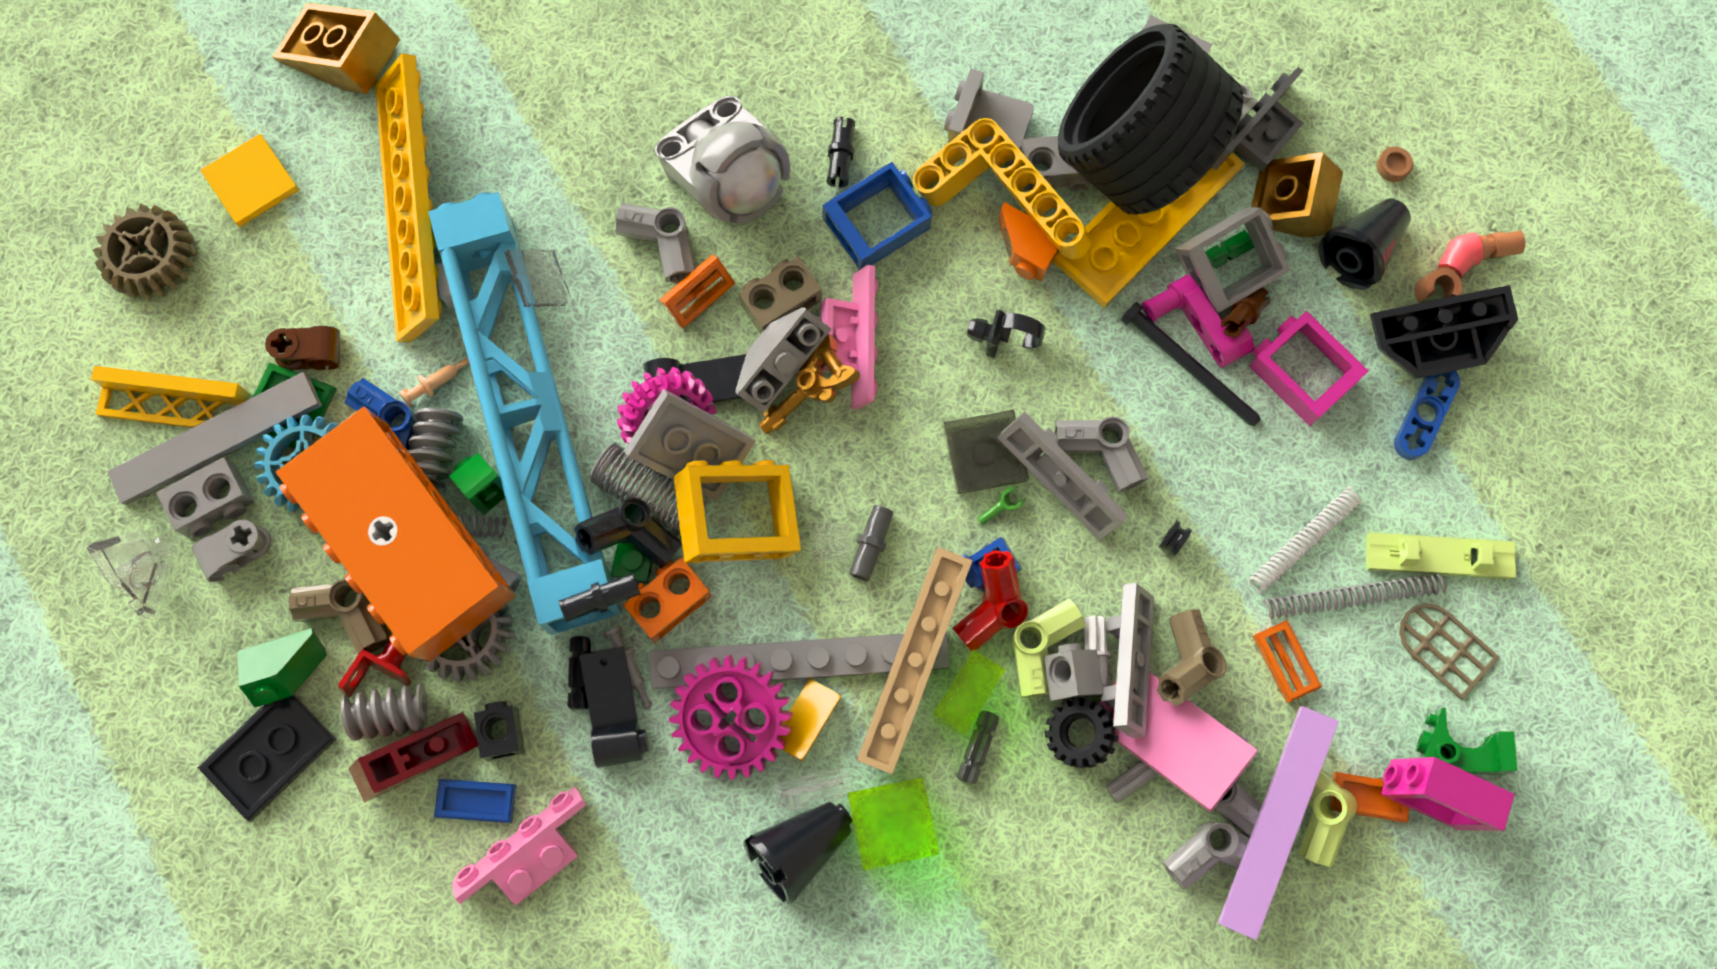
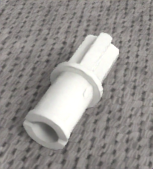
[1084,616,1111,687]

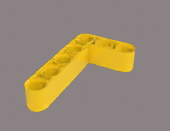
[913,118,1091,259]

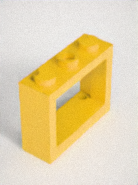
[673,460,801,563]

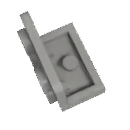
[944,69,1034,166]

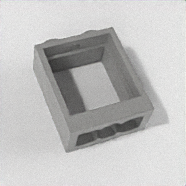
[1175,207,1290,313]

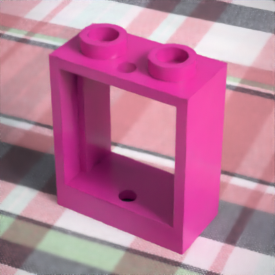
[1249,311,1369,426]
[1381,757,1515,831]

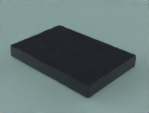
[197,694,337,822]

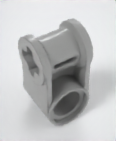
[192,520,271,583]

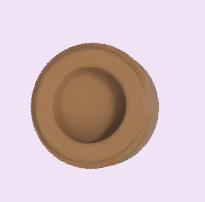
[1376,147,1413,182]

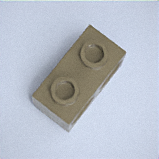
[739,256,822,333]

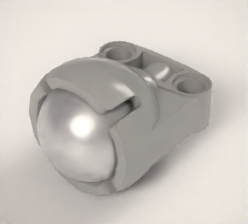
[655,96,791,224]

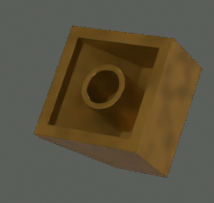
[1251,152,1343,238]

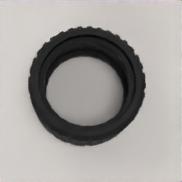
[1058,24,1244,215]

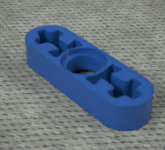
[1394,371,1460,460]

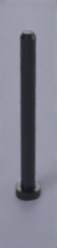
[1120,301,1261,426]

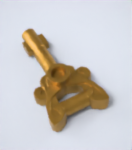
[759,333,860,434]

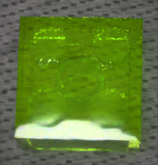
[847,777,940,871]

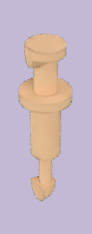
[399,356,470,407]

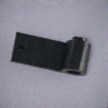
[644,354,746,403]
[579,646,649,768]

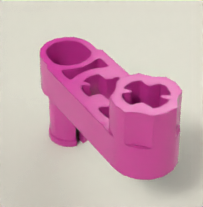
[1142,275,1255,368]

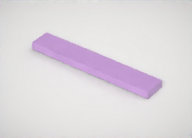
[1218,706,1339,940]

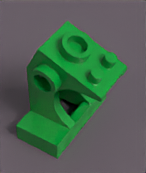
[1415,708,1517,776]

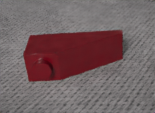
[348,712,478,803]

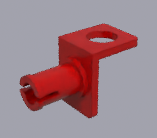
[338,641,412,698]

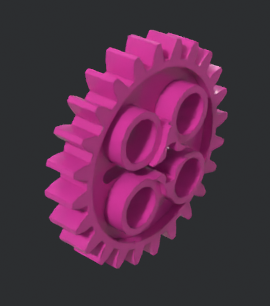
[669,655,793,780]

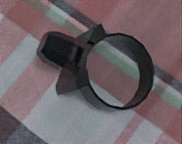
[967,310,1046,358]

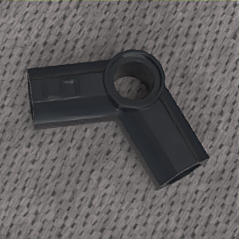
[574,497,682,569]

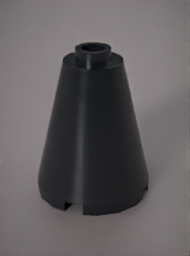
[1318,198,1411,290]
[743,802,853,904]

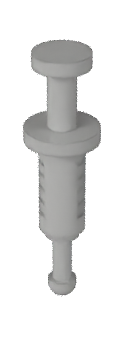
[603,625,652,709]

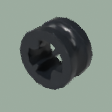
[1158,520,1192,557]

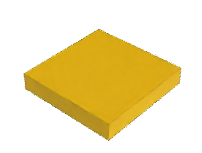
[200,134,299,227]

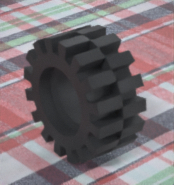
[1045,698,1119,768]

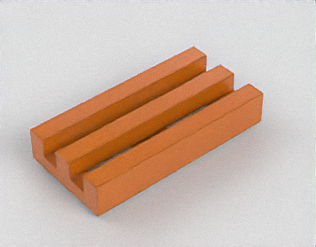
[660,254,735,328]
[1252,620,1322,703]

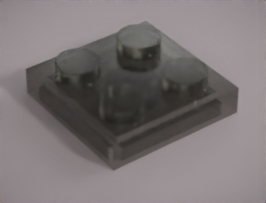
[943,410,1029,494]

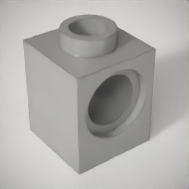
[1044,643,1103,701]

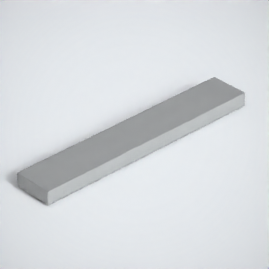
[107,372,322,505]

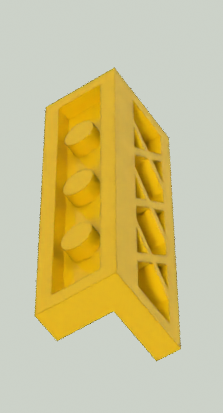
[91,366,249,428]

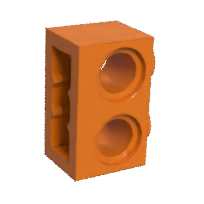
[623,557,712,644]

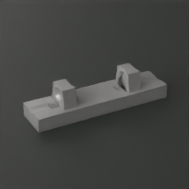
[997,412,1128,541]
[1101,583,1154,738]

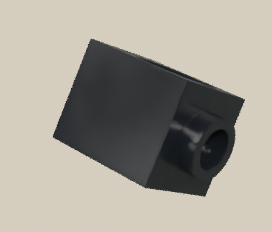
[474,701,525,760]

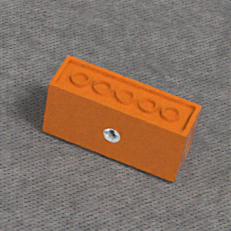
[276,406,516,662]

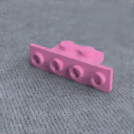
[821,265,878,409]
[452,787,586,906]

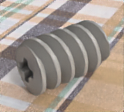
[408,408,463,488]
[341,683,428,741]

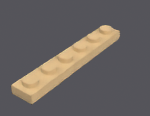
[857,547,973,774]

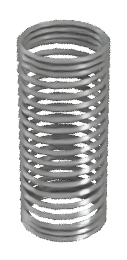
[590,443,706,538]

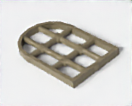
[1399,603,1499,700]

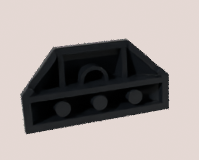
[1370,285,1518,379]

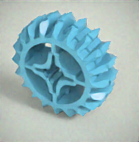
[254,415,338,513]

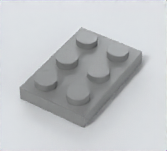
[624,389,756,501]

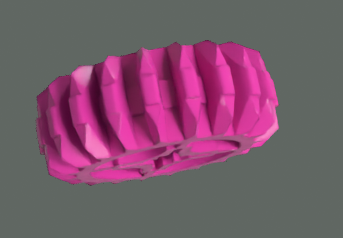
[617,367,717,444]

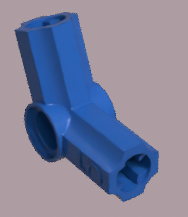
[344,378,419,451]

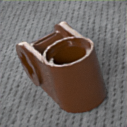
[265,326,340,370]

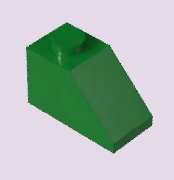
[449,453,505,515]
[238,628,327,708]

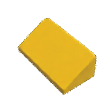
[779,678,842,762]

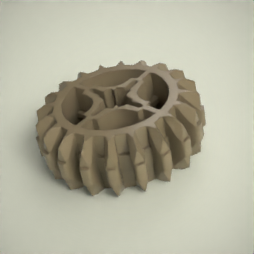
[93,204,197,300]

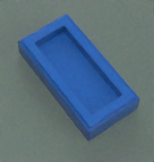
[434,779,516,823]

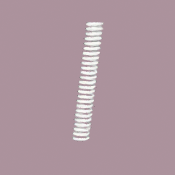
[1249,486,1361,594]

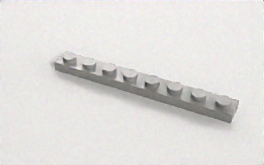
[650,631,950,689]

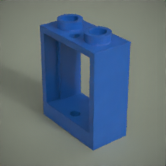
[822,162,933,270]

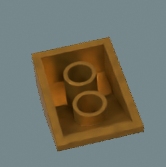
[273,3,401,94]

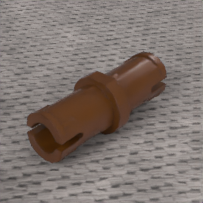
[1221,287,1270,338]

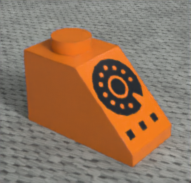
[998,202,1060,282]

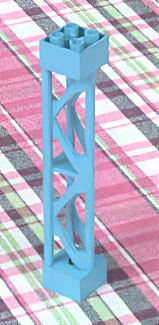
[428,192,623,635]

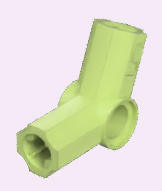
[1011,598,1086,698]
[1298,769,1357,867]

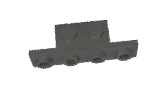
[1212,67,1303,172]

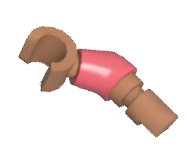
[1414,230,1526,302]

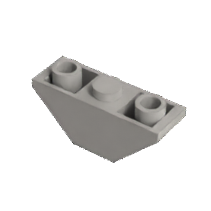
[735,307,832,413]

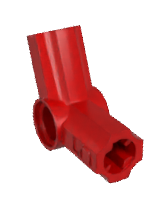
[952,550,1028,653]

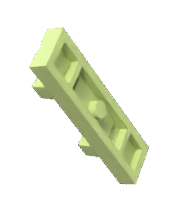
[1366,532,1516,579]

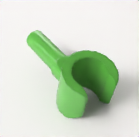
[977,486,1026,525]

